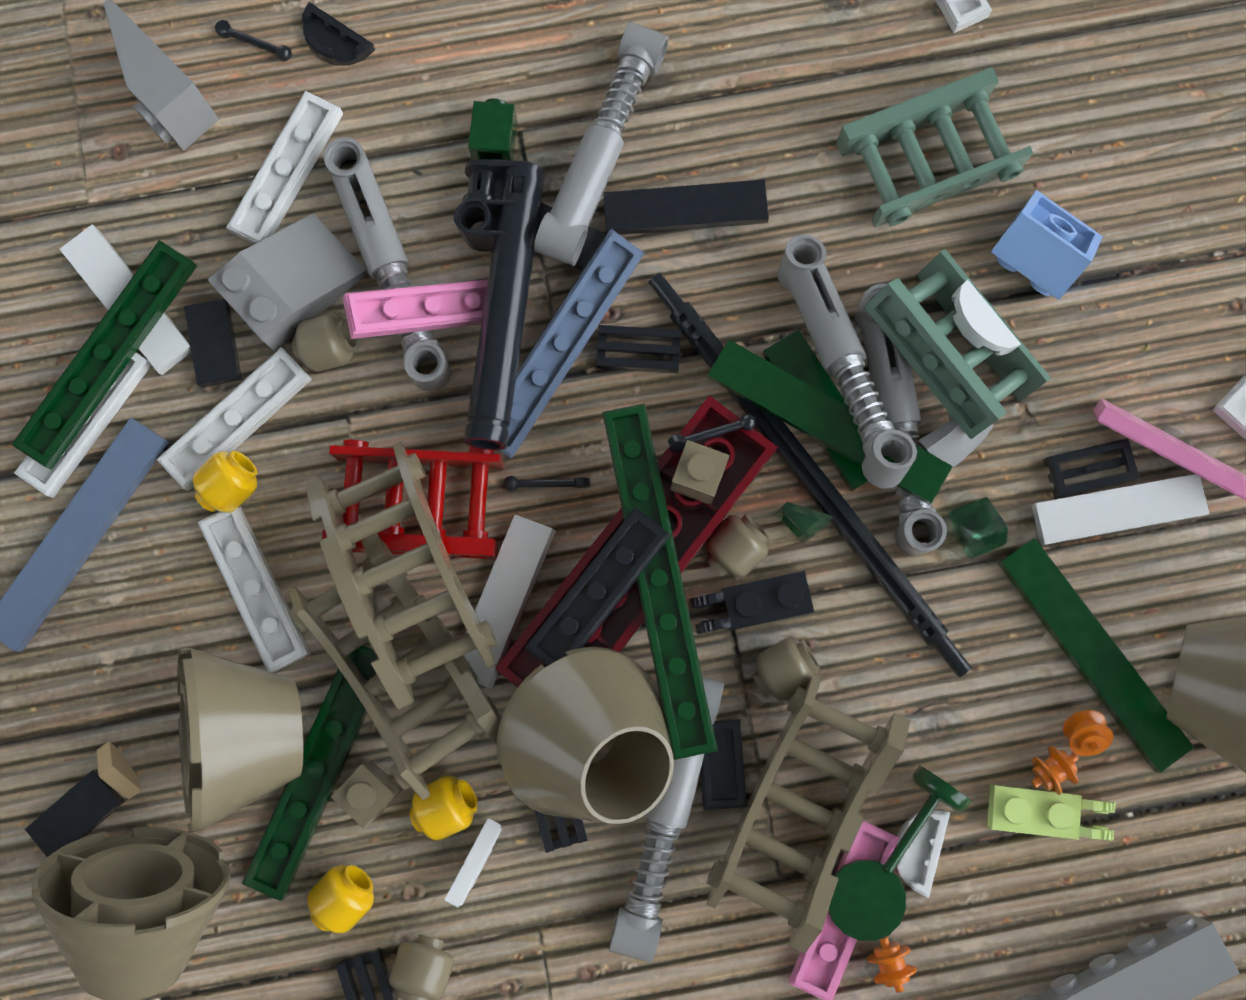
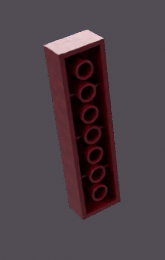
[495,395,778,687]

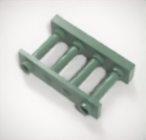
[836,67,1033,227]
[864,249,1051,439]

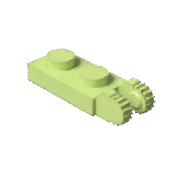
[987,784,1116,841]

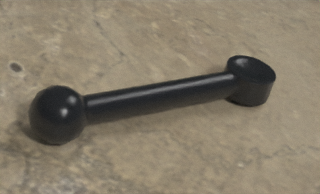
[215,20,292,61]
[668,414,756,452]
[503,476,590,492]

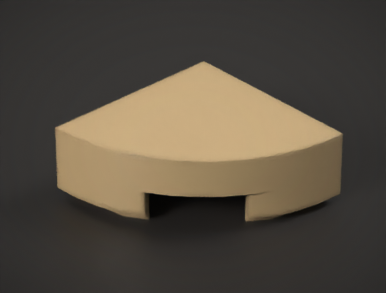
[96,741,141,800]

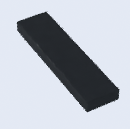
[603,179,769,235]
[525,507,672,666]

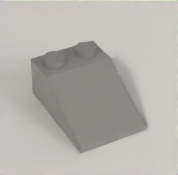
[103,0,219,151]
[207,213,368,352]

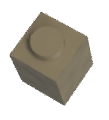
[670,440,730,505]
[331,761,403,828]

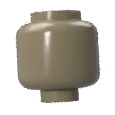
[292,313,358,372]
[706,514,769,577]
[753,638,821,703]
[389,934,454,1000]

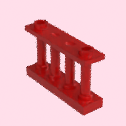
[322,439,504,560]

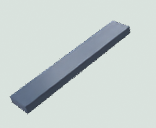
[497,229,645,459]
[0,417,169,652]

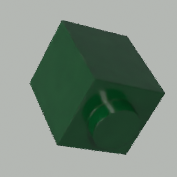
[468,98,518,160]

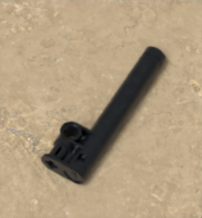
[454,159,545,450]

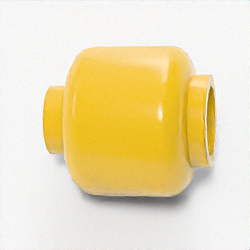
[192,450,258,513]
[409,775,478,841]
[307,865,374,933]

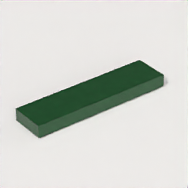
[762,329,868,492]

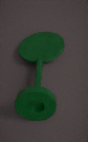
[828,765,972,941]

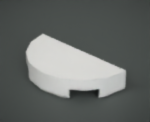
[952,279,1021,355]
[896,810,950,898]
[445,818,502,907]

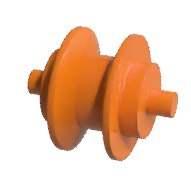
[1063,710,1114,756]
[1031,746,1079,795]
[867,936,917,993]

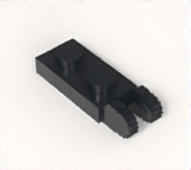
[690,571,814,634]

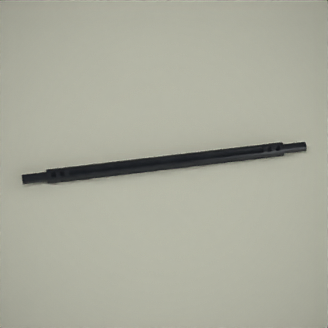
[648,273,972,678]

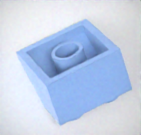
[991,190,1103,300]

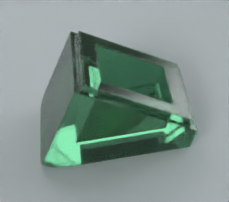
[949,496,1008,559]
[776,502,833,543]

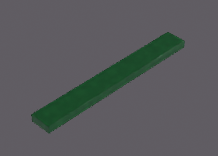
[602,403,718,760]

